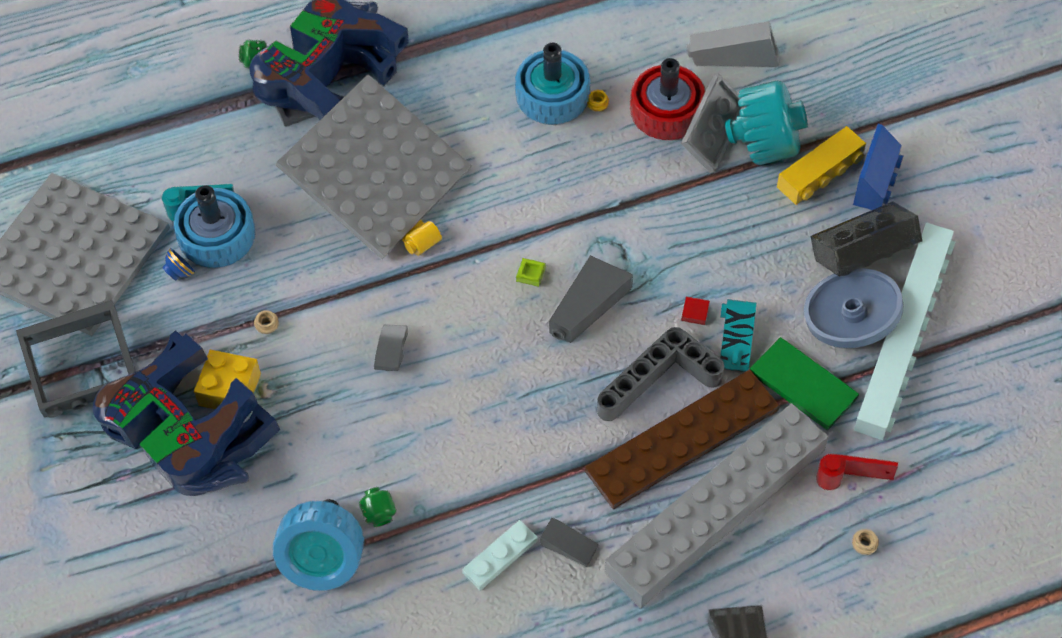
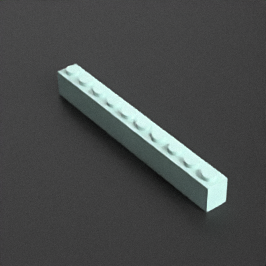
[854,222,956,440]

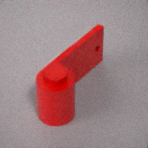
[816,454,898,490]

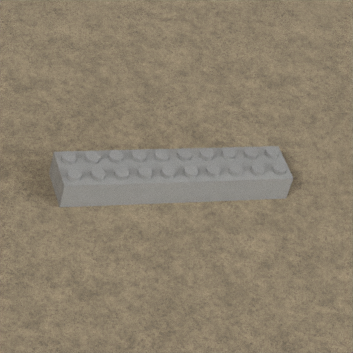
[605,403,828,609]

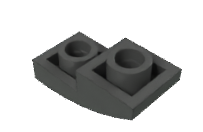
[374,325,408,371]

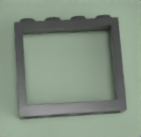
[16,300,136,418]

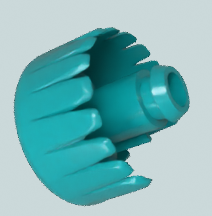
[725,80,808,165]

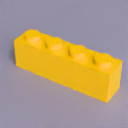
[777,126,866,205]

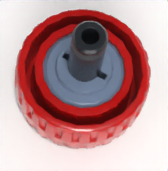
[630,58,706,140]

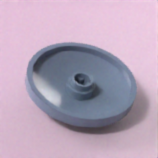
[804,268,904,348]

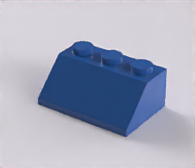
[853,124,903,212]

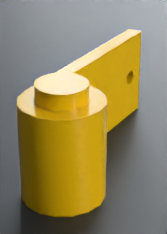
[402,220,442,256]

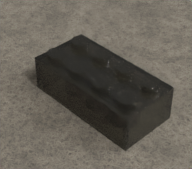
[810,201,923,277]

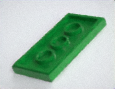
[750,337,859,431]

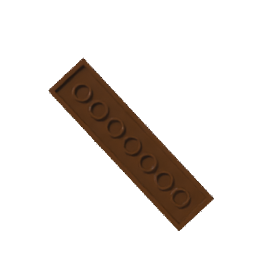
[585,369,779,510]

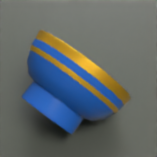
[162,248,195,281]

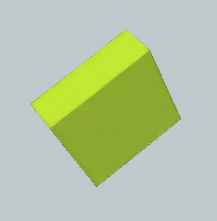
[516,258,546,287]

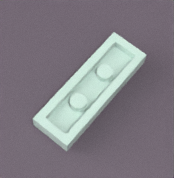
[462,520,538,591]

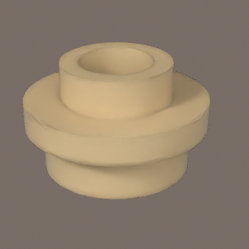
[254,310,279,334]
[852,529,879,555]

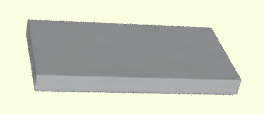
[681,74,745,173]

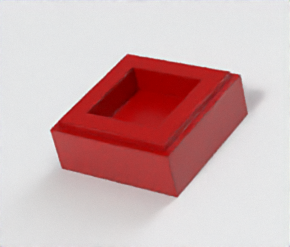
[681,296,710,325]

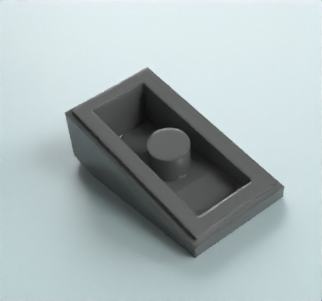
[540,517,599,567]

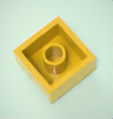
[194,349,261,409]

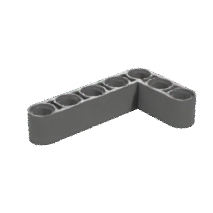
[597,327,724,421]

